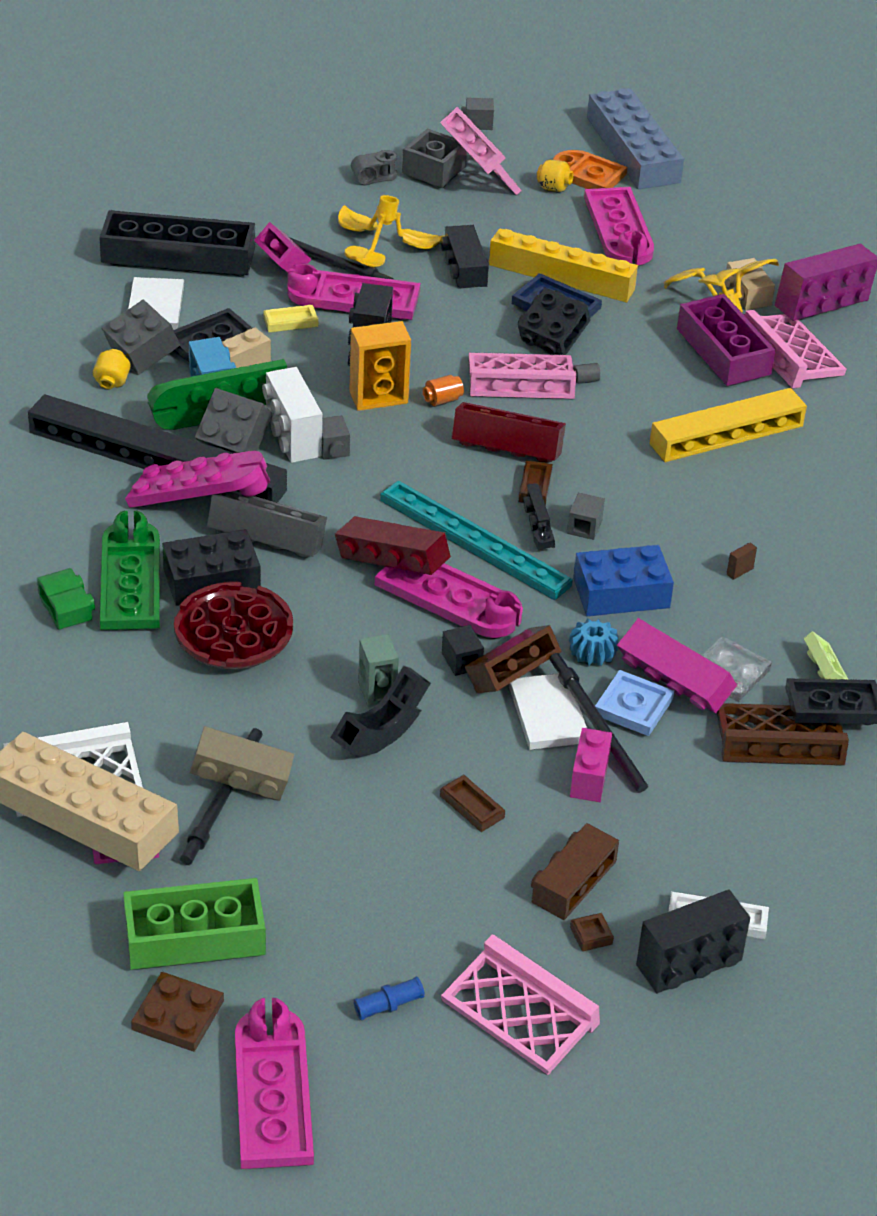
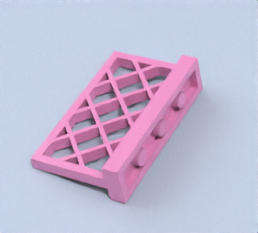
[440,107,522,195]
[744,310,847,388]
[468,353,576,399]
[441,934,600,1075]

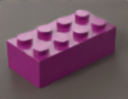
[774,243,877,321]
[677,294,775,386]

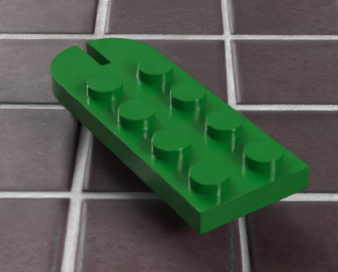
[147,359,287,430]
[100,510,160,630]

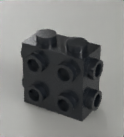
[517,287,591,355]

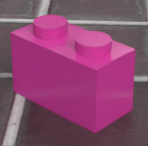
[254,222,312,273]
[570,728,612,802]

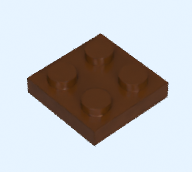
[131,972,224,1052]

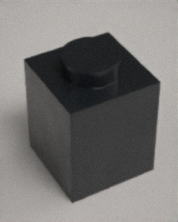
[441,625,484,676]

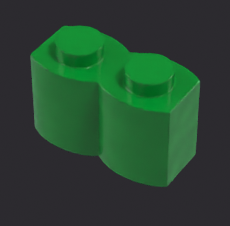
[37,568,95,629]

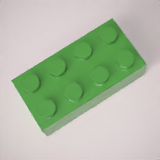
[123,878,266,970]

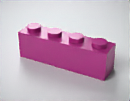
[617,618,737,713]

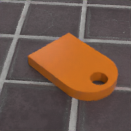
[553,150,628,189]

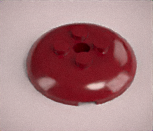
[174,582,293,670]

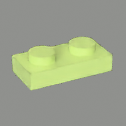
[804,631,848,679]

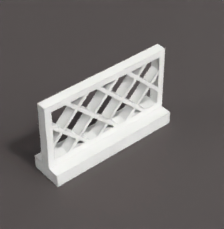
[3,722,143,817]

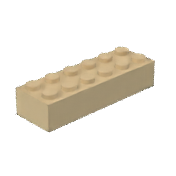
[0,732,179,871]

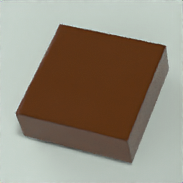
[727,542,757,580]
[570,913,614,952]

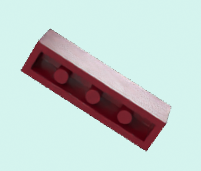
[452,402,566,462]
[335,516,451,575]

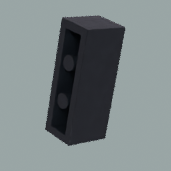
[441,224,489,289]

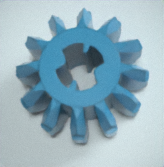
[569,618,619,666]

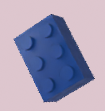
[573,545,674,616]

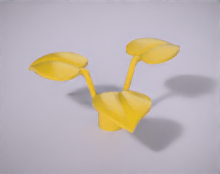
[338,195,445,267]
[664,259,779,312]

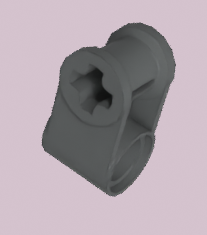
[351,150,397,185]

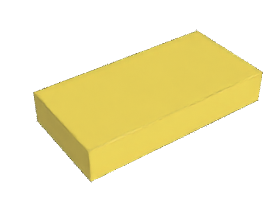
[263,305,318,333]

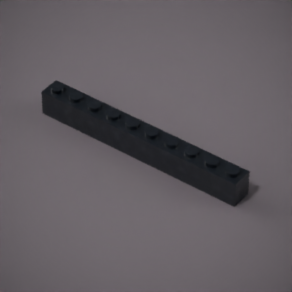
[28,394,287,503]

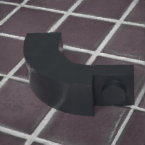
[330,666,431,756]

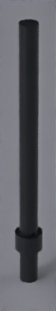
[289,237,394,280]
[549,653,648,793]
[180,728,263,865]

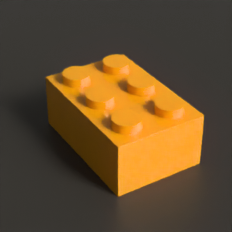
[349,321,411,411]

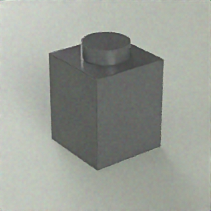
[461,98,494,130]
[322,415,350,460]
[567,492,605,540]

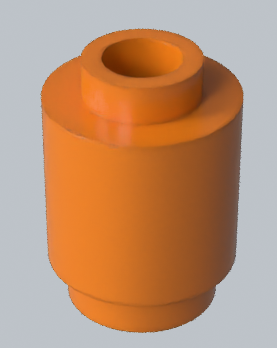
[423,375,464,406]

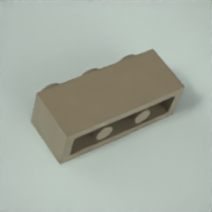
[190,726,294,801]

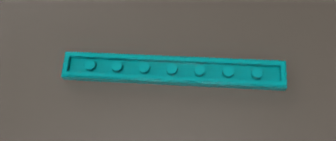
[380,480,573,600]

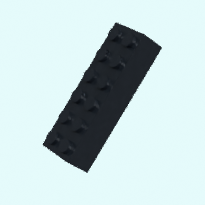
[99,210,255,276]

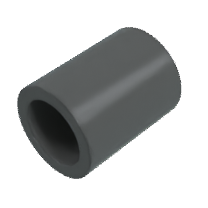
[573,363,600,383]

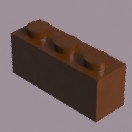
[465,625,562,693]
[531,823,619,920]

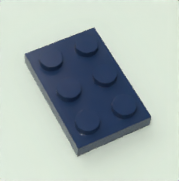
[511,273,602,318]

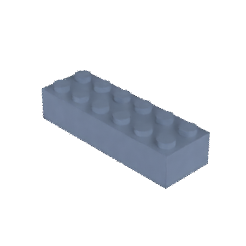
[587,88,684,189]

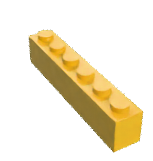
[489,228,638,303]
[649,388,807,462]

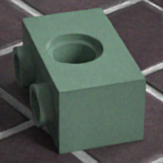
[358,634,399,707]

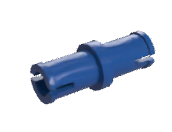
[353,976,425,1021]

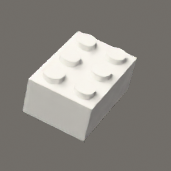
[262,367,323,463]

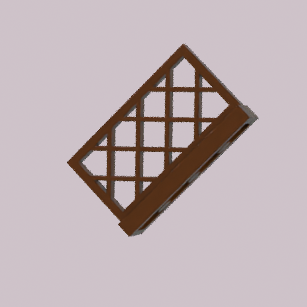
[717,703,849,765]

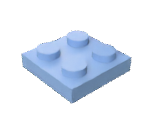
[595,670,674,736]

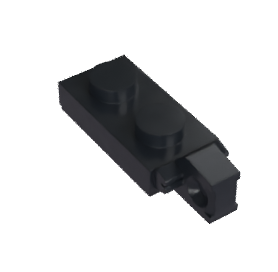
[523,483,555,550]

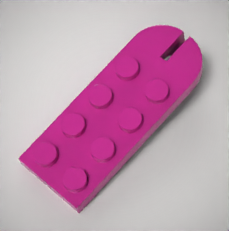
[584,187,654,265]
[287,263,421,320]
[125,451,271,508]
[374,563,523,638]
[235,998,314,1169]

